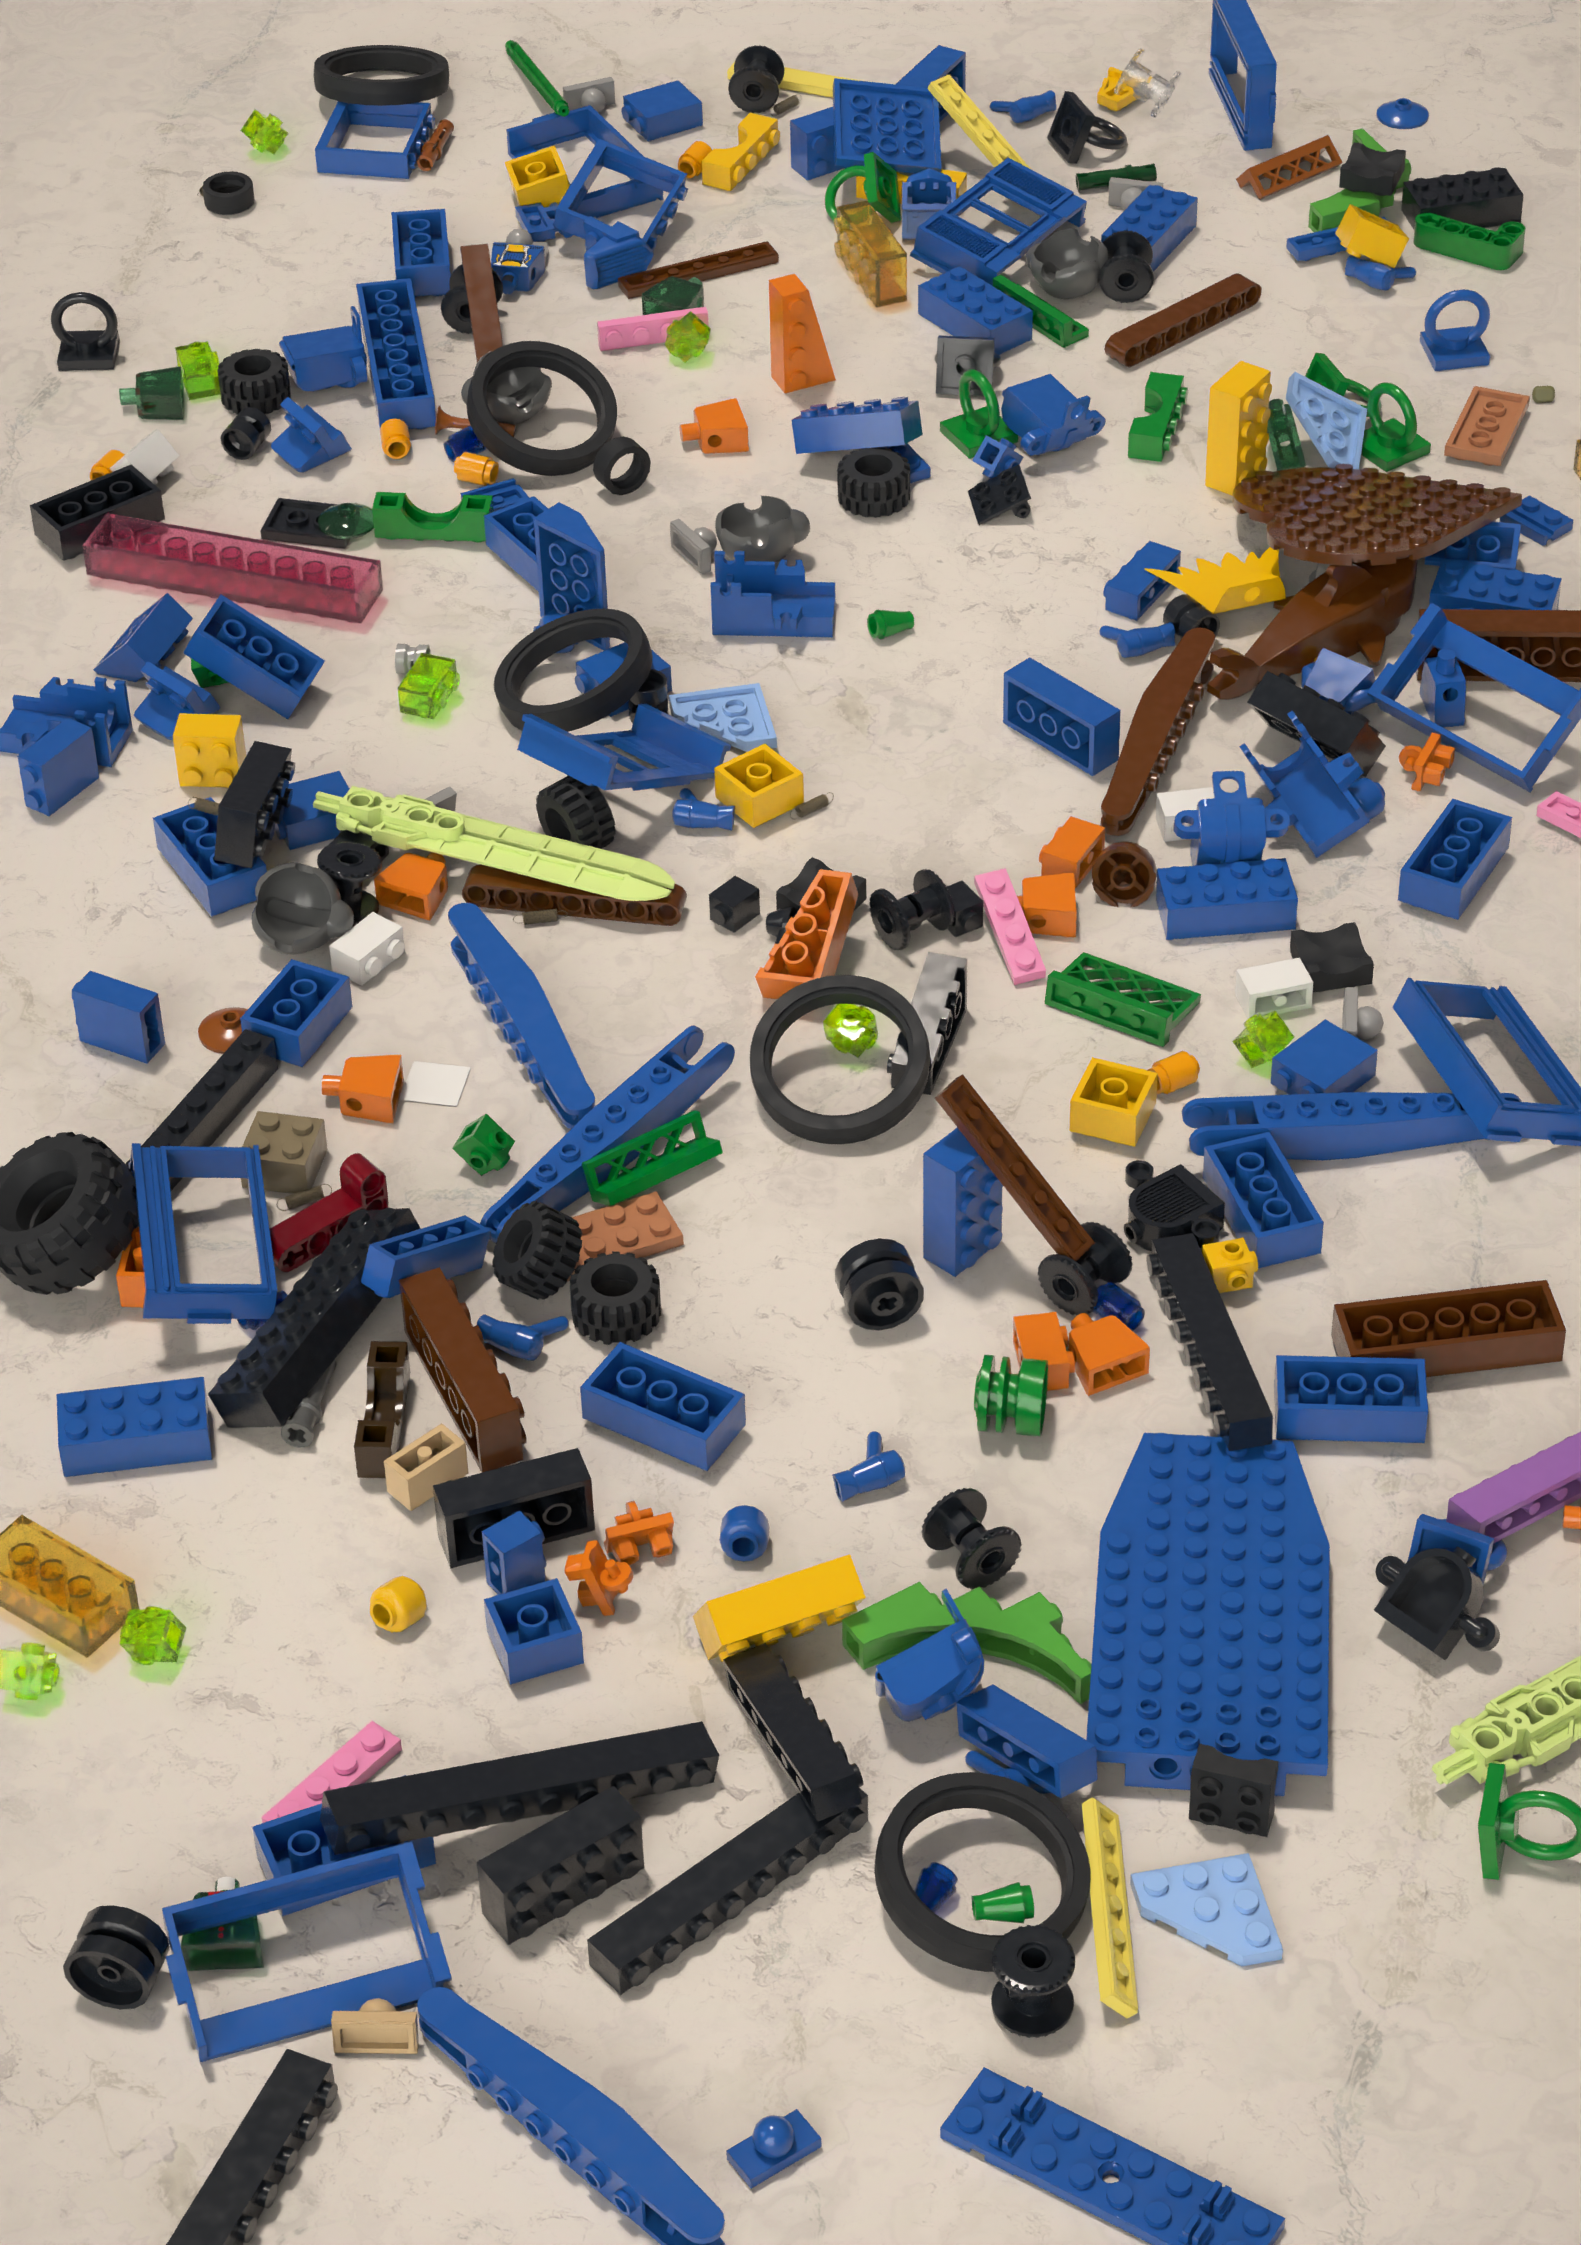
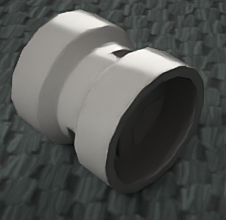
[395,643,431,675]

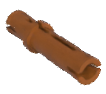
[417,119,454,171]

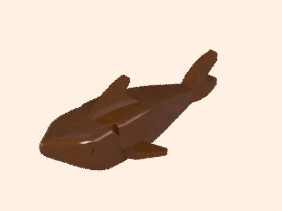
[1207,557,1418,700]

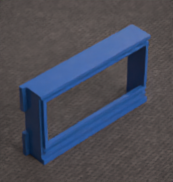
[1209,0,1277,151]
[506,105,664,218]
[1367,603,1581,793]
[1392,978,1581,1146]
[128,1143,278,1324]
[162,1841,452,2062]

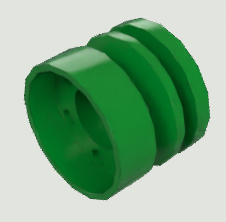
[974,1355,1048,1437]

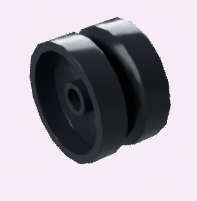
[835,1238,924,1331]
[63,1905,170,2010]

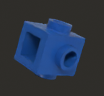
[972,435,1024,479]

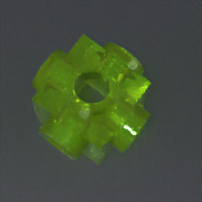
[240,109,288,154]
[665,311,711,363]
[823,1004,878,1058]
[1232,1010,1294,1068]
[119,1606,186,1665]
[0,1642,60,1700]

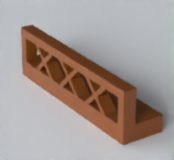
[1236,135,1343,200]

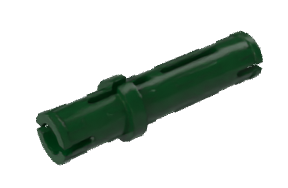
[1075,163,1157,191]

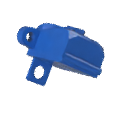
[279,306,368,391]
[1001,374,1106,456]
[1173,771,1290,866]
[875,1589,984,1722]

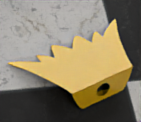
[1145,547,1286,614]

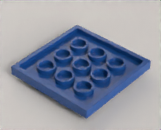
[833,78,942,174]

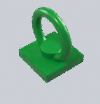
[825,152,901,227]
[1305,353,1382,417]
[940,369,1018,459]
[1361,382,1431,472]
[1478,1763,1581,1880]

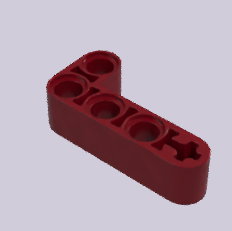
[270,1153,389,1272]

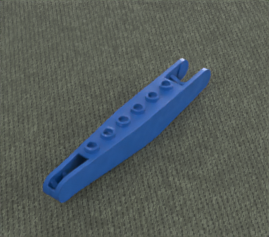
[448,903,595,1129]
[480,1025,735,1243]
[1181,1092,1522,1161]
[417,1987,725,2245]

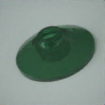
[318,503,374,539]

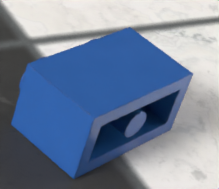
[482,1511,547,1595]

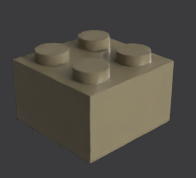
[241,1111,328,1194]

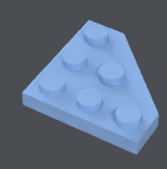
[1286,372,1367,470]
[669,683,777,752]
[1130,1853,1283,1967]

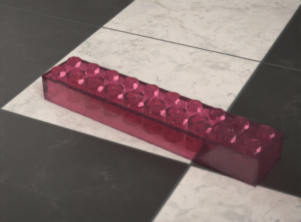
[83,513,383,623]

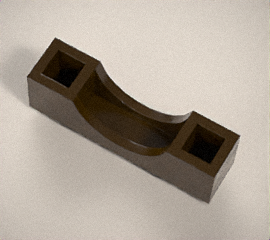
[354,1341,411,1478]

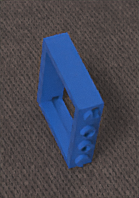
[315,101,435,179]
[554,139,688,251]

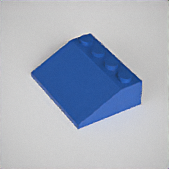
[534,502,610,651]

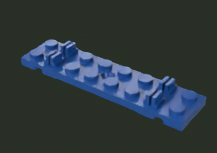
[940,2067,1285,2245]

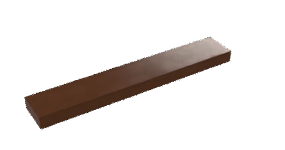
[618,241,779,299]
[460,244,503,362]
[935,1074,1095,1261]

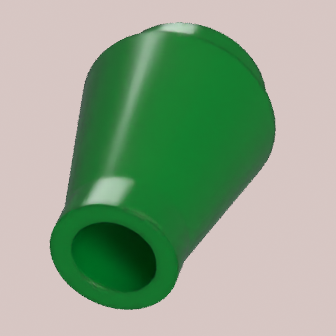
[867,610,914,640]
[972,1882,1034,1924]

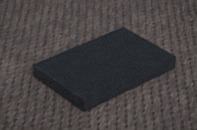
[260,498,362,549]

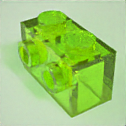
[175,341,220,400]
[398,653,460,719]

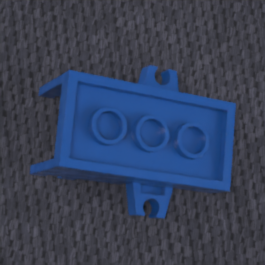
[710,551,836,637]
[0,677,133,767]
[1239,711,1370,858]

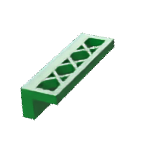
[993,275,1089,348]
[582,1110,723,1206]

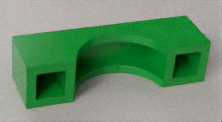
[1128,372,1188,462]
[372,492,494,543]

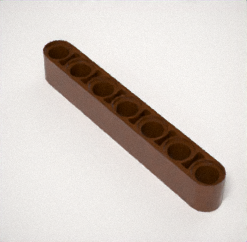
[1104,273,1262,367]
[462,864,687,926]

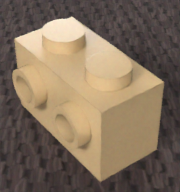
[384,1423,469,1511]

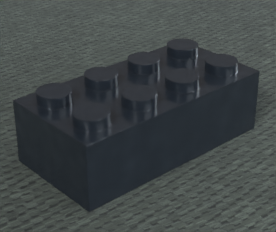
[1401,167,1524,229]
[30,464,165,561]
[1247,671,1386,777]
[214,741,295,868]
[433,1448,595,1569]
[477,1786,644,1945]

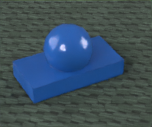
[726,2109,822,2189]

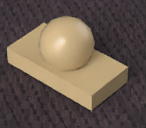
[331,1998,419,2054]

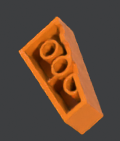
[769,274,836,393]
[755,869,859,999]

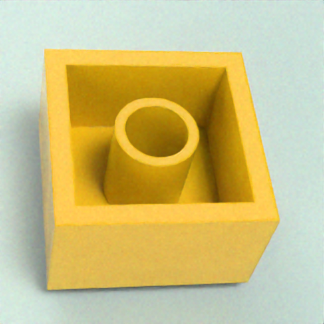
[505,145,570,207]
[1335,204,1409,268]
[173,713,246,788]
[714,744,804,828]
[1069,1057,1158,1147]

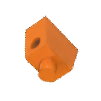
[679,398,749,454]
[374,852,448,921]
[1017,873,1076,937]
[322,1055,404,1123]
[1068,1313,1150,1396]

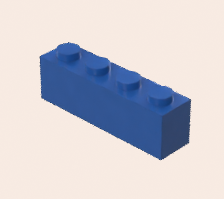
[361,1215,491,1298]
[956,1684,1098,1798]

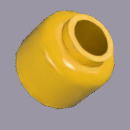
[370,1576,427,1633]

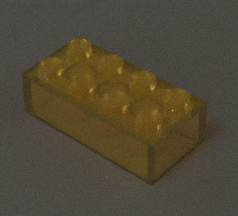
[834,200,907,308]
[0,1515,140,1658]

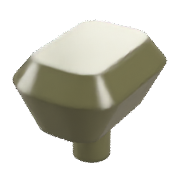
[1532,386,1555,403]

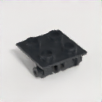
[968,464,1031,525]

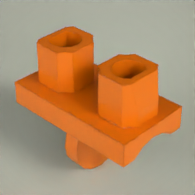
[1399,732,1455,791]
[604,1501,674,1565]
[565,1540,633,1616]

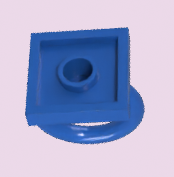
[1420,289,1490,371]
[1407,1514,1507,1585]

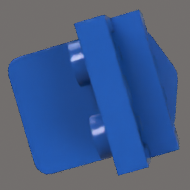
[902,168,956,240]
[583,216,654,289]
[271,397,352,472]
[134,661,221,740]

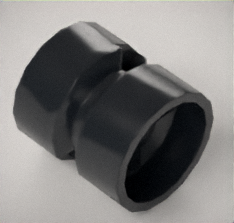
[220,407,272,460]
[1163,594,1220,639]
[628,669,669,723]

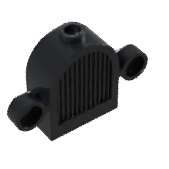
[1123,1160,1225,1251]
[1374,1546,1500,1660]

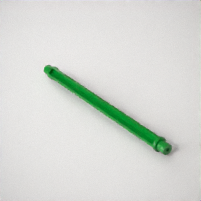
[505,40,569,117]

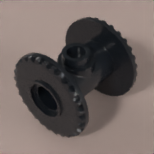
[728,45,785,113]
[1099,230,1154,303]
[441,264,503,334]
[317,842,382,926]
[869,869,955,950]
[1038,1222,1133,1315]
[921,1488,1022,1589]
[991,1925,1075,2038]

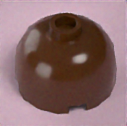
[1092,841,1157,907]

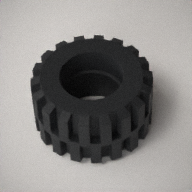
[217,349,291,414]
[837,447,910,518]
[536,776,616,849]
[492,1201,582,1300]
[570,1252,661,1345]

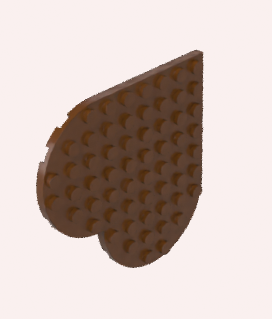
[1233,464,1522,566]

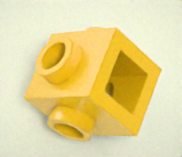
[1202,1238,1258,1293]

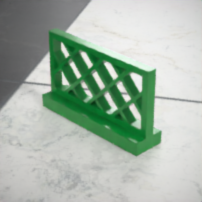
[1044,952,1201,1047]

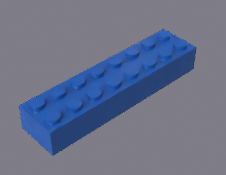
[356,278,436,429]

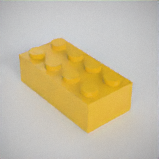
[1205,361,1272,496]
[693,1554,866,1662]

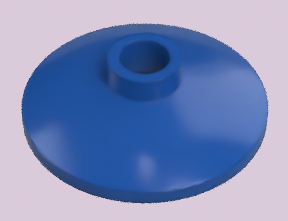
[1376,98,1429,129]

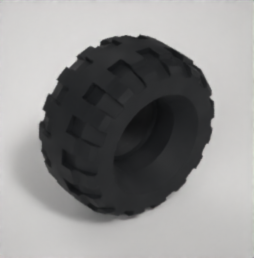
[0,1132,139,1295]

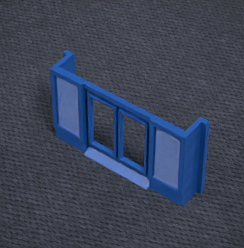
[910,158,1087,286]
[517,704,731,791]

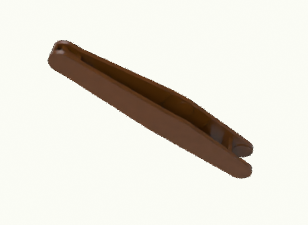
[1100,628,1215,836]

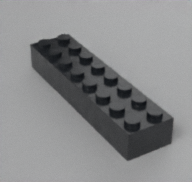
[208,1208,421,1428]

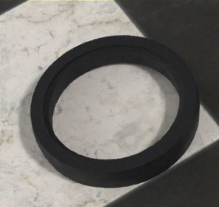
[313,45,450,106]
[467,341,617,476]
[494,608,653,732]
[750,975,930,1144]
[874,1772,1090,1972]

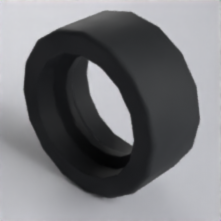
[203,171,254,215]
[593,436,651,496]

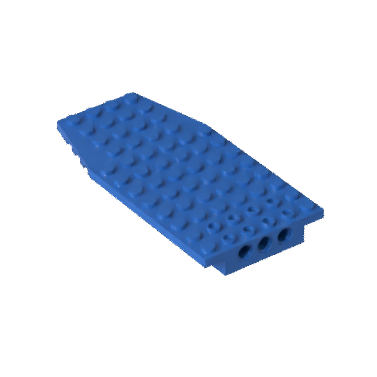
[1086,1433,1330,1796]

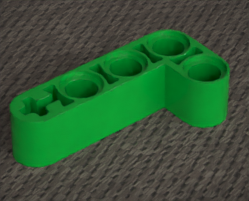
[1413,213,1526,270]

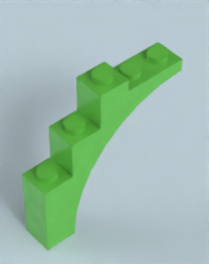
[1308,128,1412,232]
[842,1581,1091,1704]

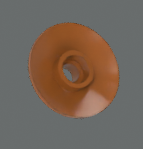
[198,1007,248,1054]

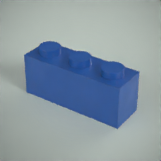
[1103,541,1181,621]

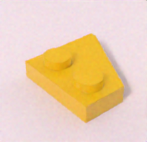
[1097,67,1150,111]

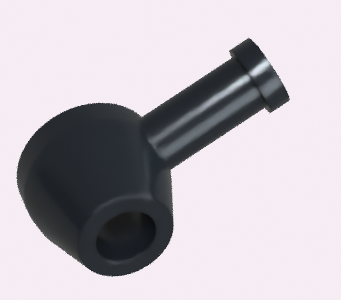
[766,907,797,944]

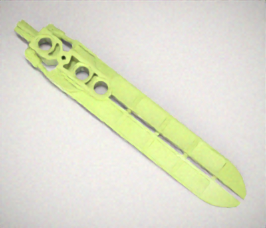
[313,786,675,901]
[1432,1656,1581,1785]

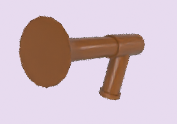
[435,405,516,437]

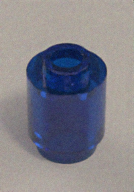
[444,425,486,462]
[1092,1282,1145,1331]

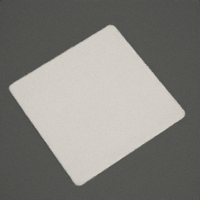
[400,1061,470,1106]

